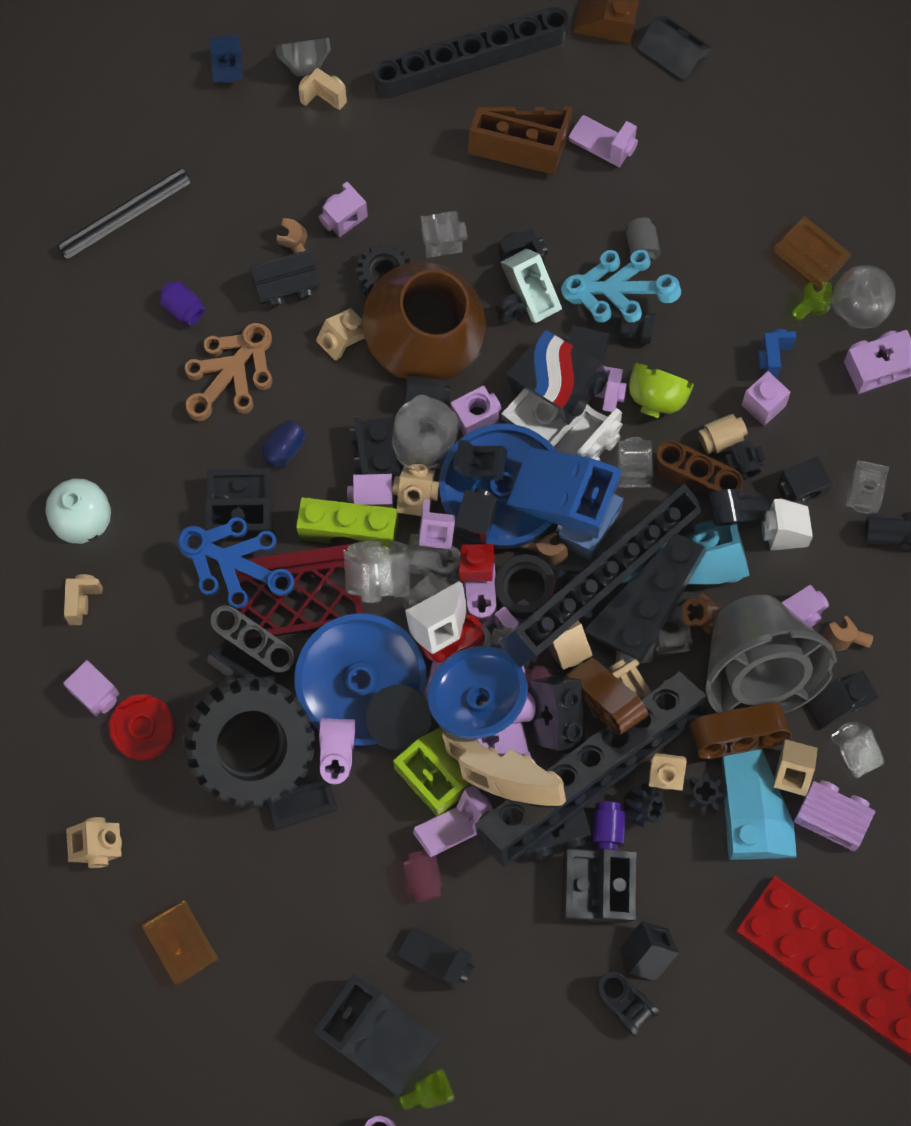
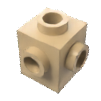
[393,464,439,516]
[66,817,122,868]

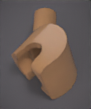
[277,218,307,254]
[521,532,568,565]
[822,616,873,651]

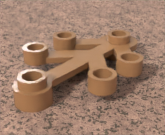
[185,323,272,421]

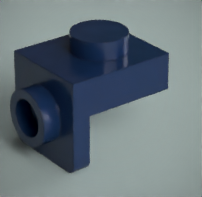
[210,35,243,83]

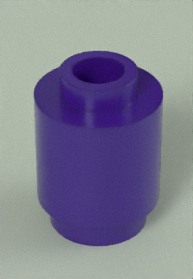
[160,281,206,326]
[591,802,625,852]

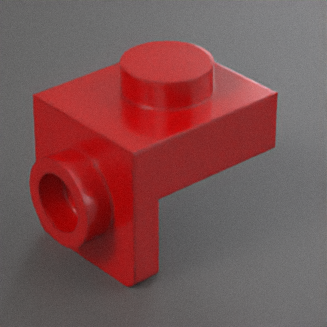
[459,544,495,581]

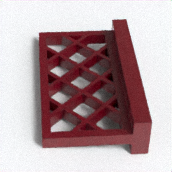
[231,544,363,640]

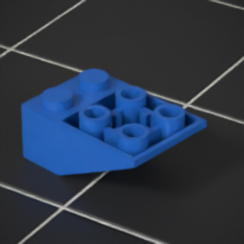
[506,447,622,539]

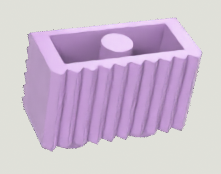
[794,780,875,851]

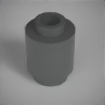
[626,218,661,265]

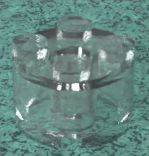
[392,395,458,469]
[344,540,411,603]

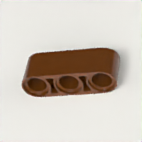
[654,440,743,500]
[564,657,648,735]
[689,703,791,759]

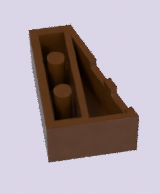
[468,106,573,175]

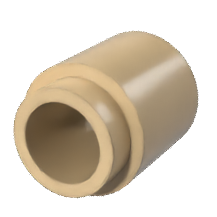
[698,414,748,454]

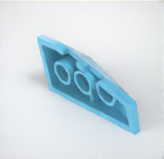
[721,749,797,860]

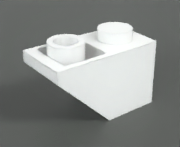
[762,499,813,551]
[405,581,467,654]

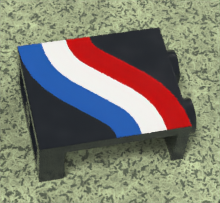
[506,330,608,425]

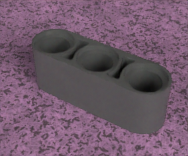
[211,606,296,673]

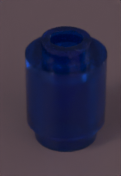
[261,420,306,468]

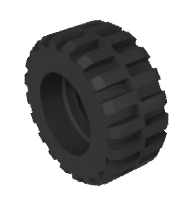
[182,674,315,808]

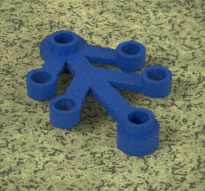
[177,517,295,610]

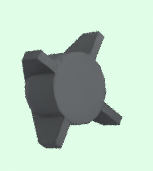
[275,38,331,76]

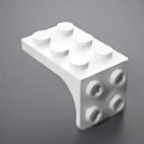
[501,388,623,461]

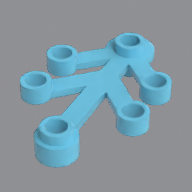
[561,250,681,322]

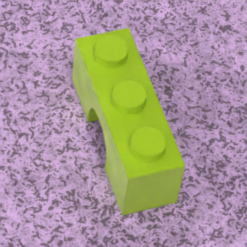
[297,497,398,551]

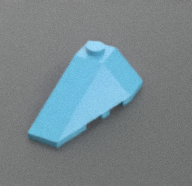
[621,519,750,584]

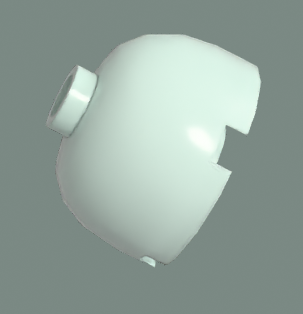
[45,478,111,544]

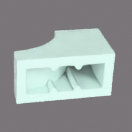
[500,249,562,323]

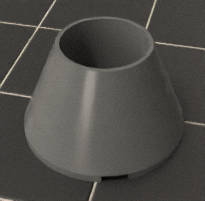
[706,594,837,714]

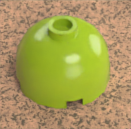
[628,363,694,418]

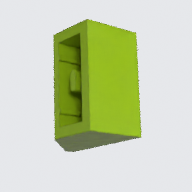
[393,727,473,816]

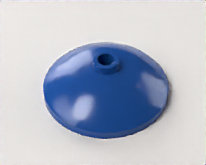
[428,646,528,739]

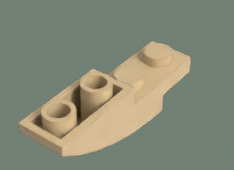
[442,731,566,806]

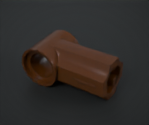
[682,593,722,636]

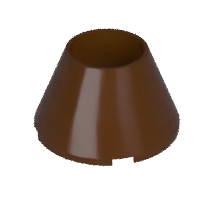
[362,262,486,380]

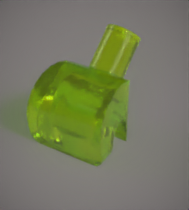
[792,282,832,321]
[400,1068,455,1110]

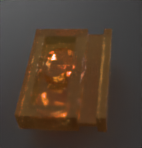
[774,216,851,289]
[142,900,219,986]

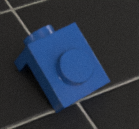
[757,329,796,379]

